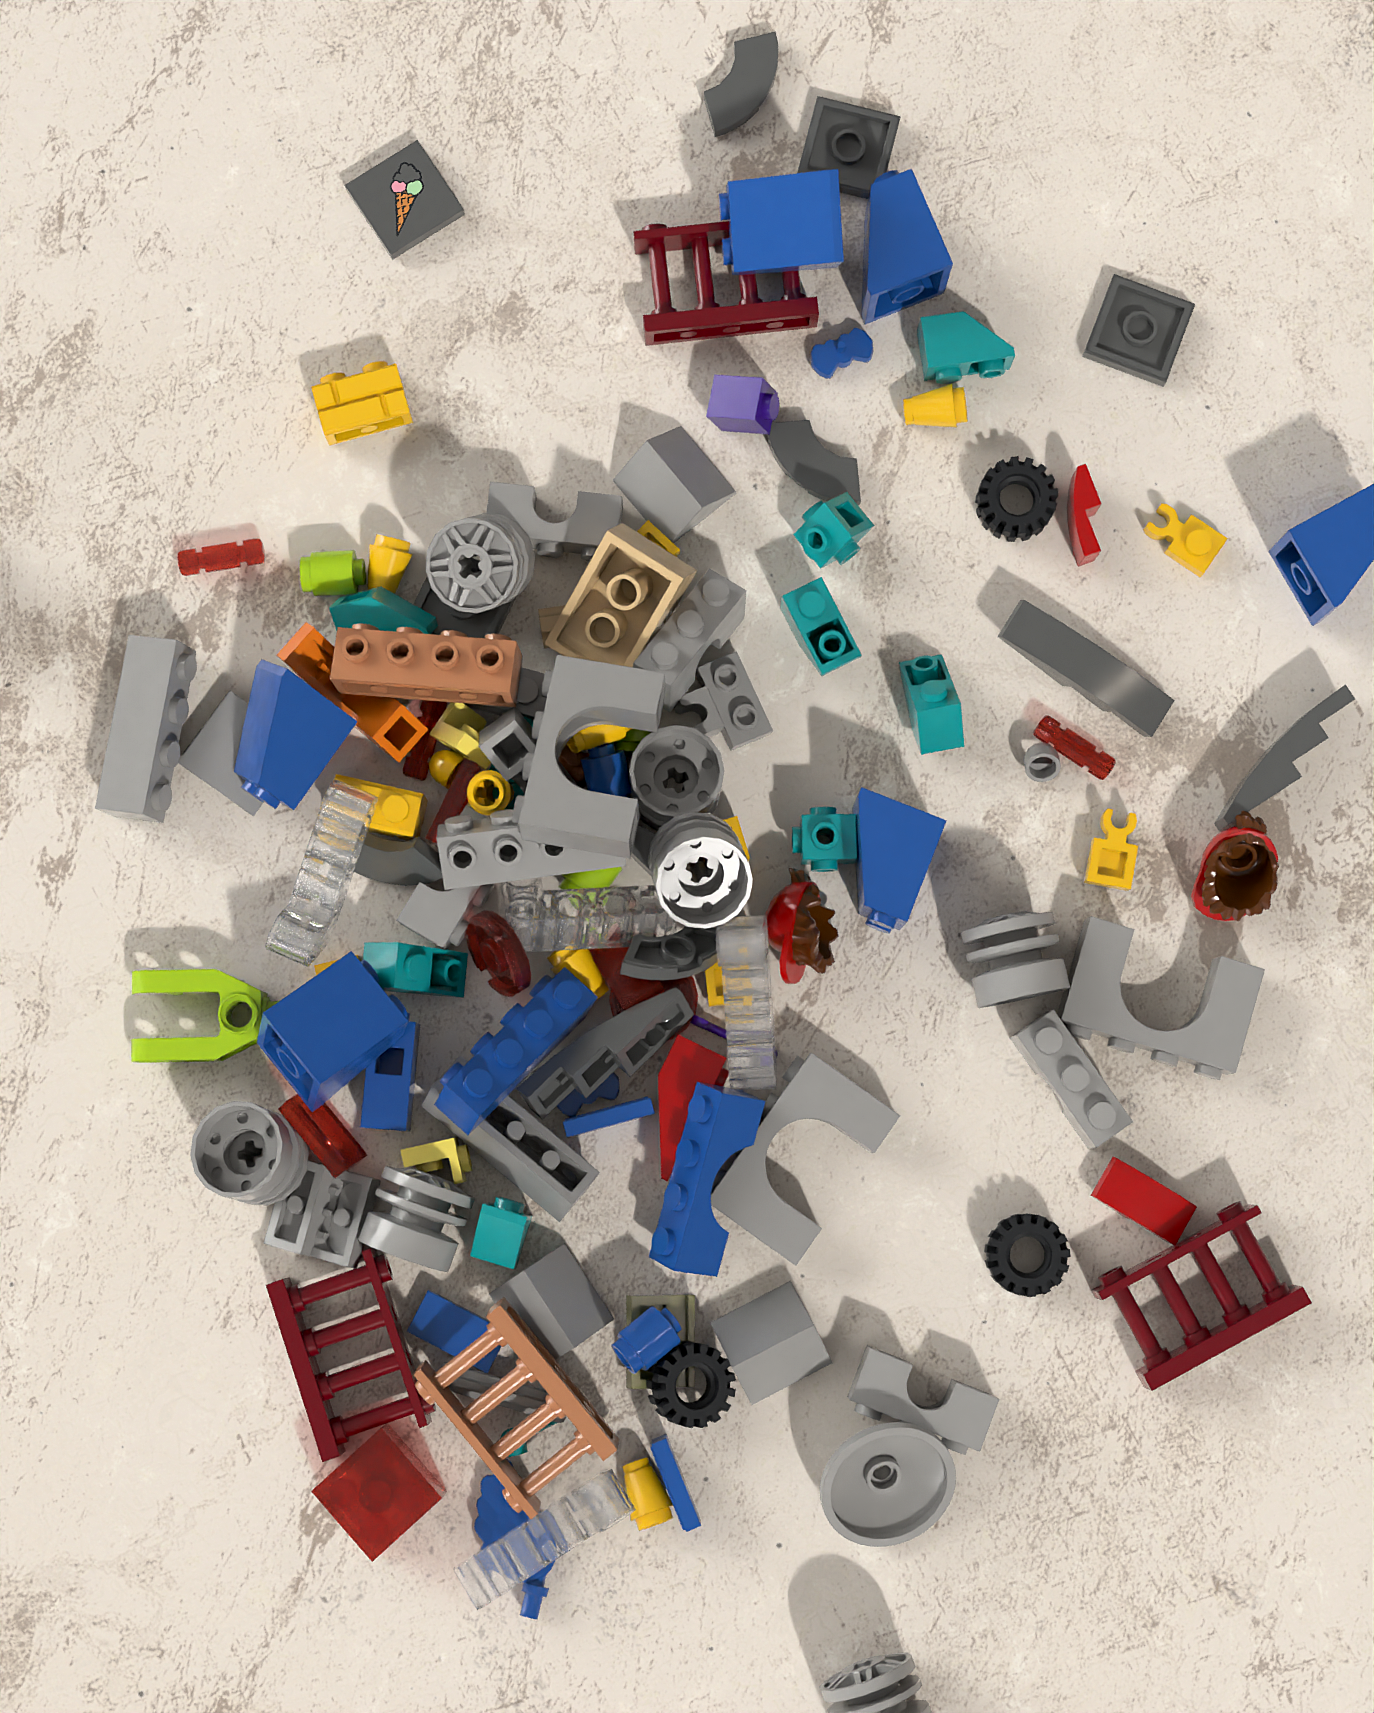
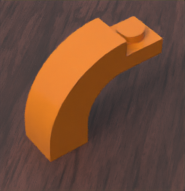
[276,622,428,763]

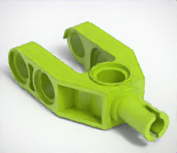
[131,969,279,1063]

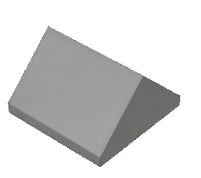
[613,426,736,543]
[489,1243,614,1360]
[710,1281,832,1405]

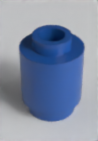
[581,743,632,798]
[611,1306,682,1374]

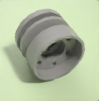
[425,513,535,613]
[629,725,725,831]
[647,812,753,929]
[961,911,1070,1008]
[190,1101,309,1206]
[358,1166,475,1272]
[819,1653,932,1713]

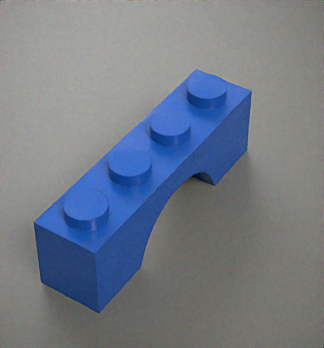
[649,1082,766,1277]

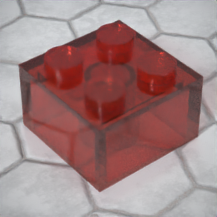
[311,1423,447,1562]

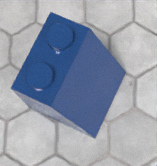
[719,169,844,275]
[861,169,953,325]
[1268,484,1374,626]
[234,659,357,810]
[852,787,947,934]
[257,951,408,1112]

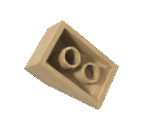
[544,523,697,667]

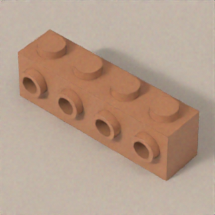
[330,623,523,707]

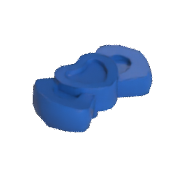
[810,328,874,379]
[557,1072,620,1117]

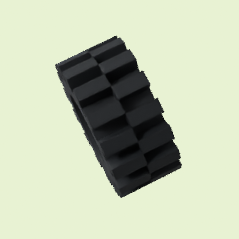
[975,456,1059,542]
[984,1213,1071,1297]
[646,1341,736,1428]

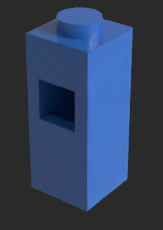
[360,1013,420,1132]

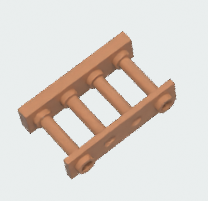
[414,1297,619,1519]

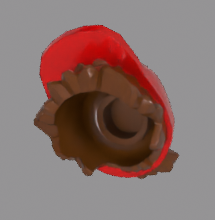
[1191,811,1279,922]
[764,868,839,984]

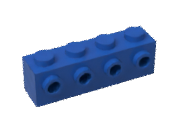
[434,967,598,1135]

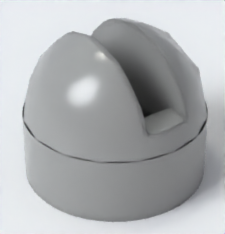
[1024,742,1061,782]

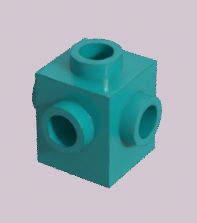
[793,492,875,569]
[792,807,857,872]

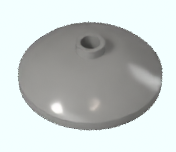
[820,1422,956,1547]

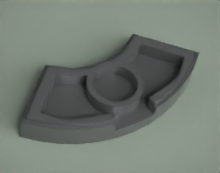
[704,31,778,137]
[767,420,861,505]
[329,827,443,886]
[620,926,732,980]

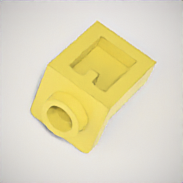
[430,702,491,770]
[400,1137,472,1184]

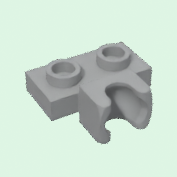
[674,651,773,751]

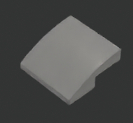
[178,691,264,816]
[264,1160,381,1268]

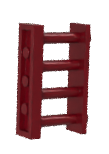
[633,221,819,346]
[1091,1201,1312,1391]
[266,1248,436,1462]

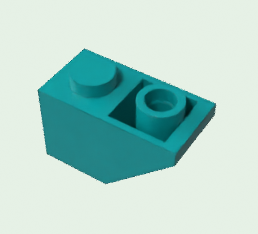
[917,311,1015,384]
[780,577,862,676]
[329,586,438,634]
[899,654,965,755]
[363,942,468,998]
[470,1197,533,1269]

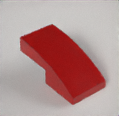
[1067,464,1102,567]
[1090,1157,1197,1246]

